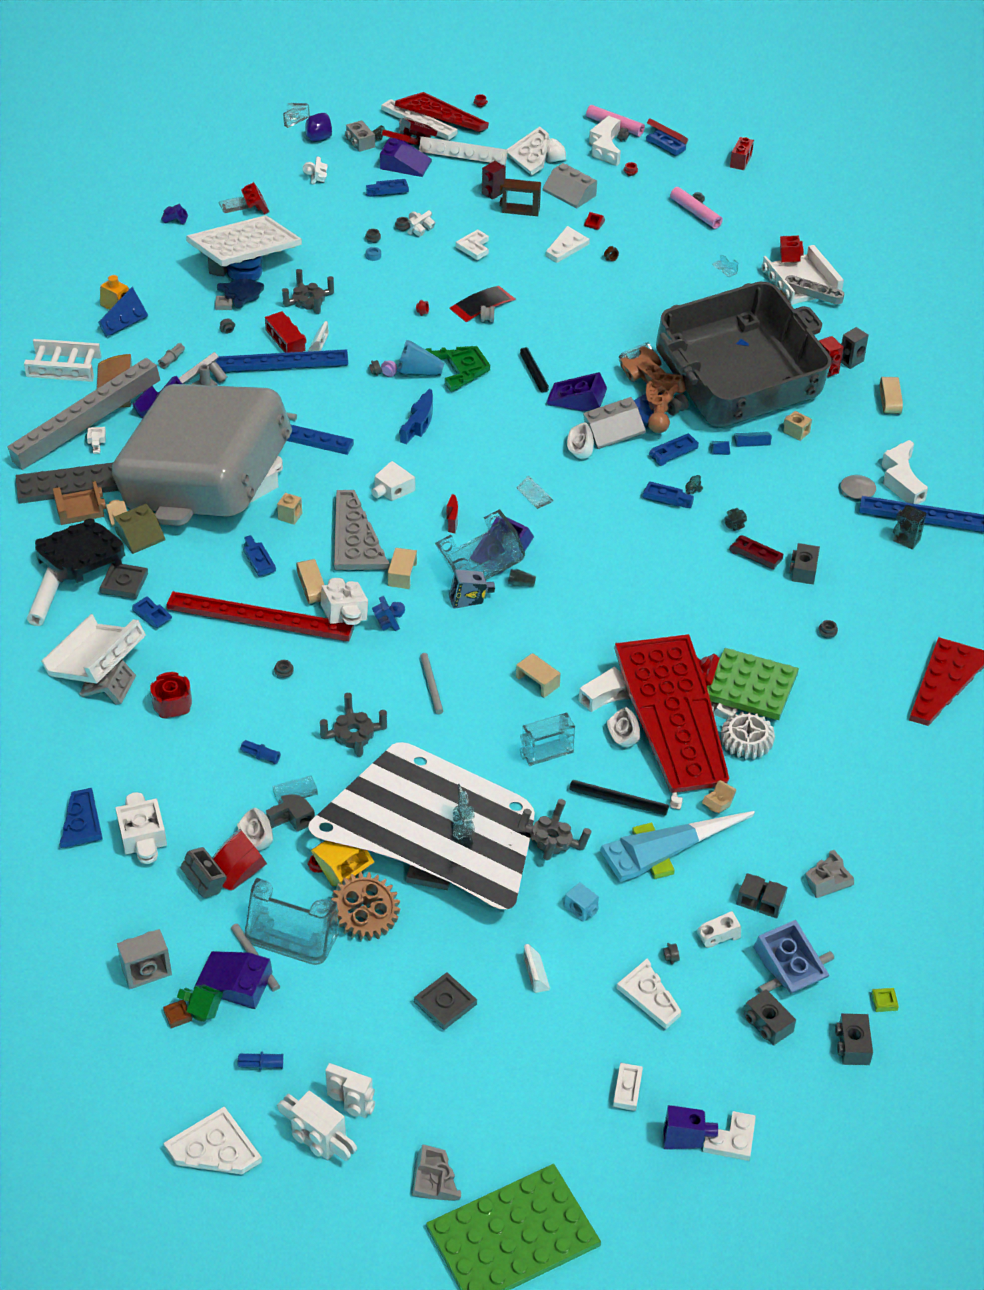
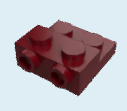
[399,118,438,139]

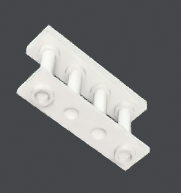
[24,339,101,382]

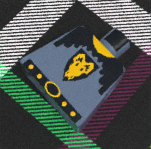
[449,570,495,609]

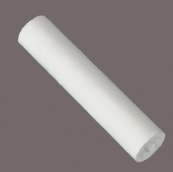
[27,567,60,626]

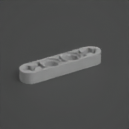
[785,275,844,304]

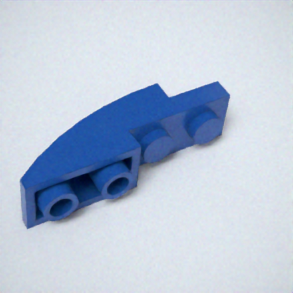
[399,389,433,445]

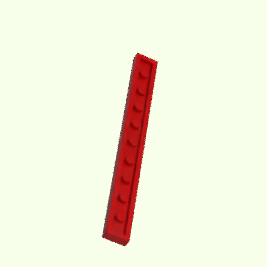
[167,591,354,641]

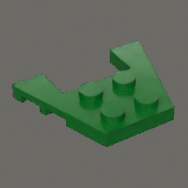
[425,346,490,392]

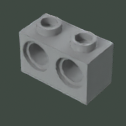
[345,120,375,152]

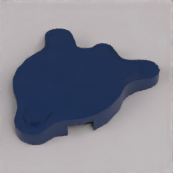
[217,279,264,308]

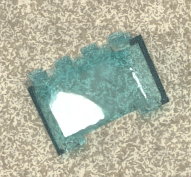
[435,509,525,580]

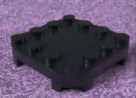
[35,519,125,583]

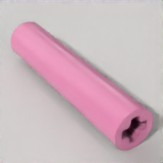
[586,105,645,137]
[670,187,723,229]

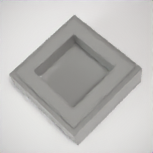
[215,296,233,310]

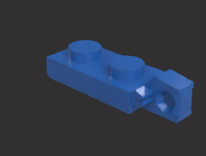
[366,179,409,196]
[643,481,694,508]
[244,535,276,577]

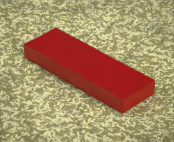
[647,118,688,144]

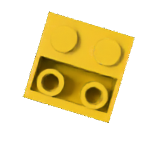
[310,840,374,886]

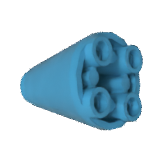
[396,340,445,376]

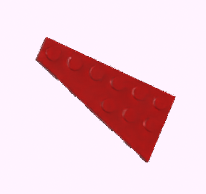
[395,92,489,132]
[909,637,984,726]

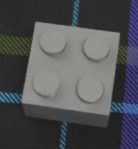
[117,929,172,989]

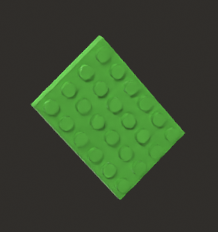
[426,1164,601,1290]

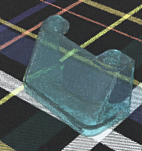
[245,878,339,965]

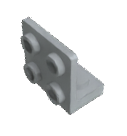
[80,660,136,705]

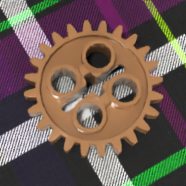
[330,872,400,941]

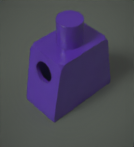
[663,1105,718,1150]

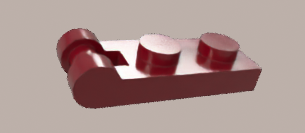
[729,535,784,569]

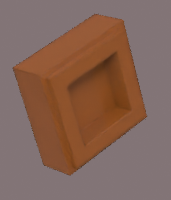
[163,1000,192,1028]

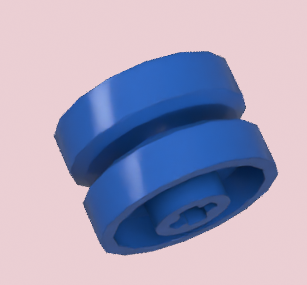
[227,256,262,280]

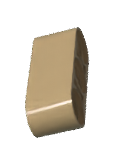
[880,377,903,414]
[296,559,324,604]

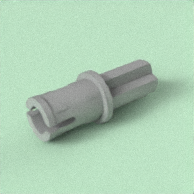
[158,343,185,369]

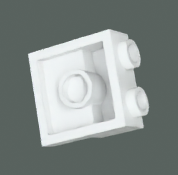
[325,1063,375,1118]

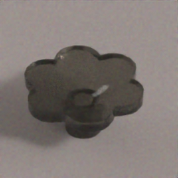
[685,475,703,495]

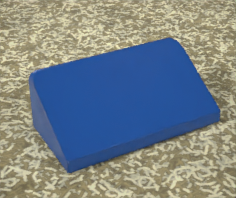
[734,432,772,447]

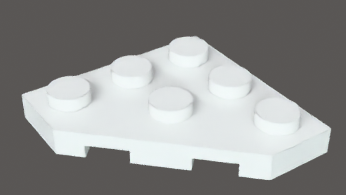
[507,127,550,175]
[163,1106,262,1175]

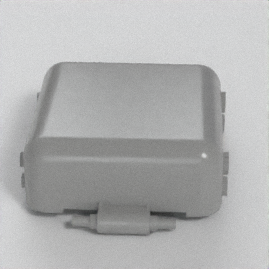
[112,384,292,526]

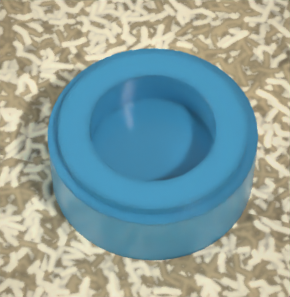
[366,247,381,261]

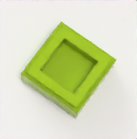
[871,988,899,1012]

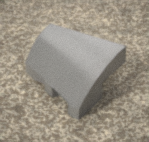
[806,850,854,898]
[412,1144,461,1200]

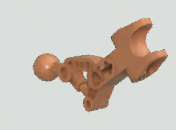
[619,346,686,433]

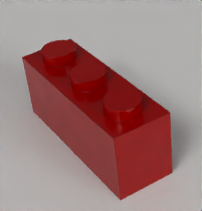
[265,311,307,353]

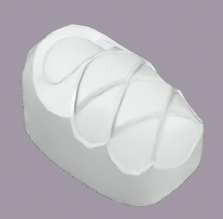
[545,138,566,163]
[567,423,594,459]
[607,707,640,748]
[237,808,273,851]

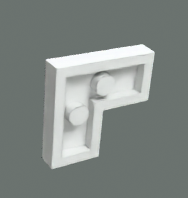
[456,230,489,260]
[703,1111,756,1161]

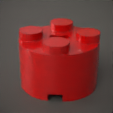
[150,672,192,718]

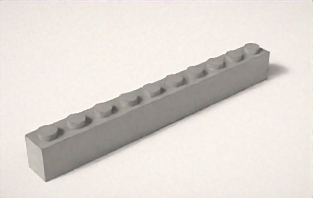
[7,358,160,470]

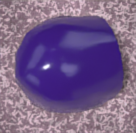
[305,113,332,142]

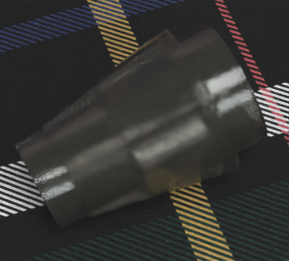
[508,568,536,587]

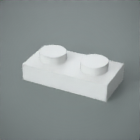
[613,1063,643,1111]

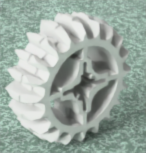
[721,711,775,760]

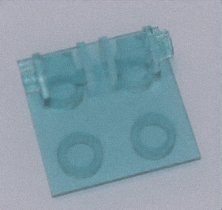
[453,784,475,842]

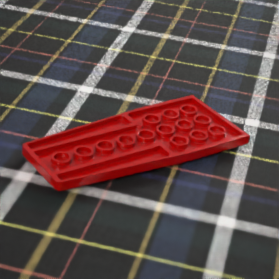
[614,634,729,793]

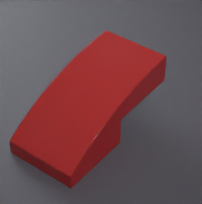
[447,494,458,533]

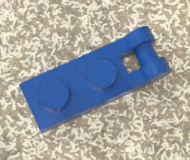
[646,130,686,156]
[649,433,699,466]

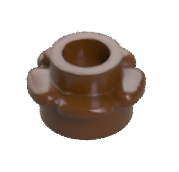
[604,246,619,261]

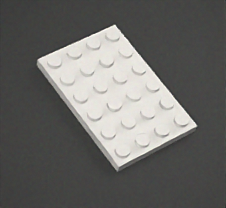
[186,215,302,267]

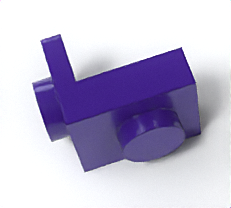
[161,203,188,224]

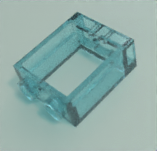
[520,712,575,766]

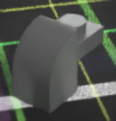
[266,794,315,832]

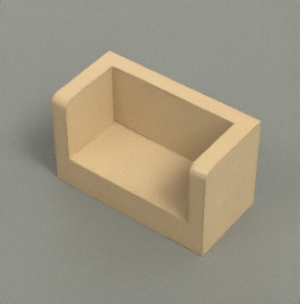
[388,548,417,589]
[516,653,561,698]

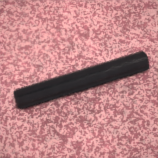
[520,347,549,393]

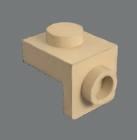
[106,500,127,527]
[702,780,736,813]

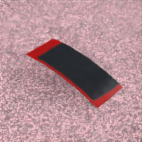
[449,286,516,322]

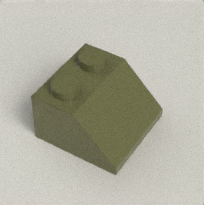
[114,504,165,554]

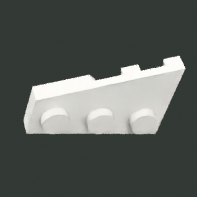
[546,226,590,263]
[617,958,682,1029]

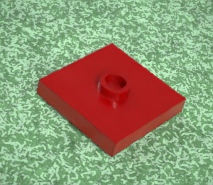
[382,130,420,145]

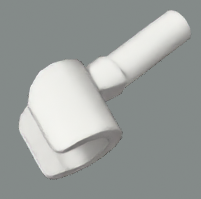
[670,792,683,810]

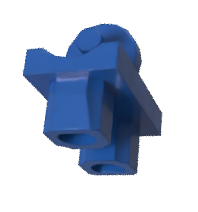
[372,596,405,631]

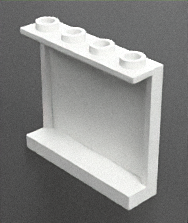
[761,245,844,305]
[41,614,146,684]

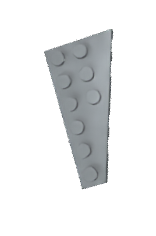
[334,490,390,570]

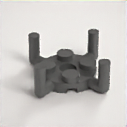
[282,269,334,314]
[320,693,387,757]
[518,799,591,861]

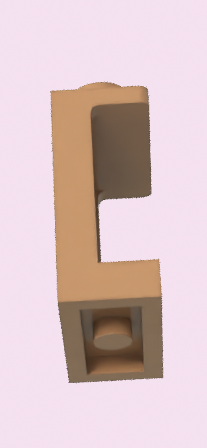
[53,481,106,525]

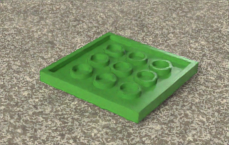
[707,648,799,720]

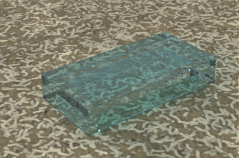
[272,775,318,805]

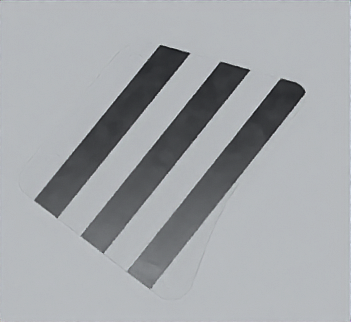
[308,742,535,909]

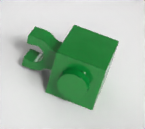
[177,985,223,1022]

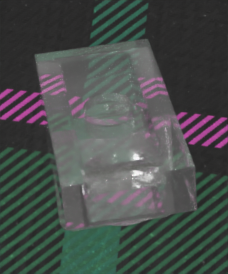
[283,103,310,128]

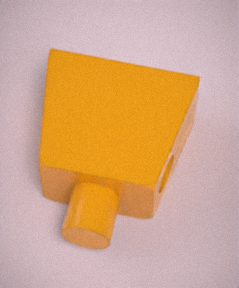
[100,275,129,310]

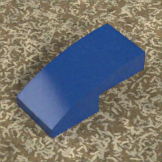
[132,596,172,628]

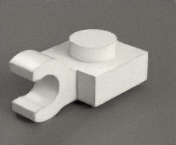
[87,427,106,454]

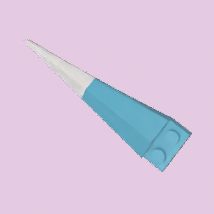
[600,811,755,882]

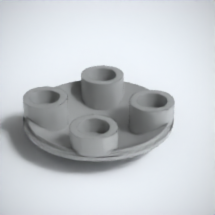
[841,475,876,501]

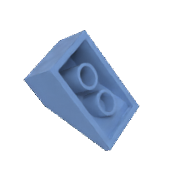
[754,920,829,993]

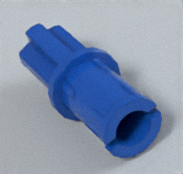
[240,740,281,764]
[238,1051,284,1070]

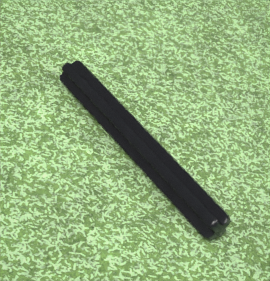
[570,780,669,816]

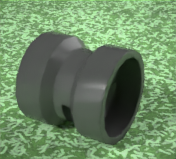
[667,393,689,415]

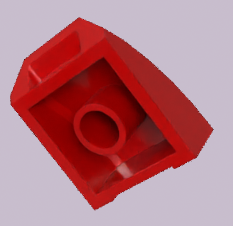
[212,829,267,890]

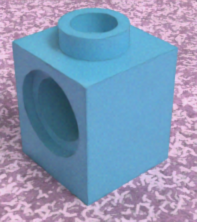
[564,882,599,922]

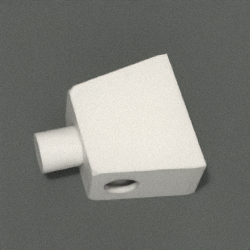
[371,461,415,501]

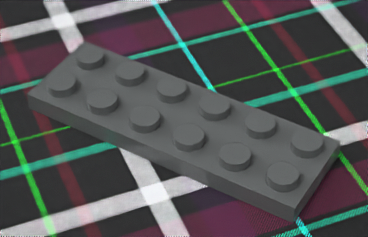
[16,462,119,504]

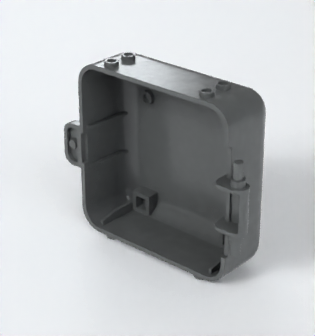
[656,281,831,428]

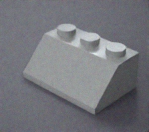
[543,163,597,208]
[583,397,646,449]

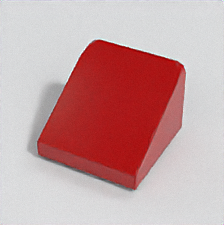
[584,212,605,230]

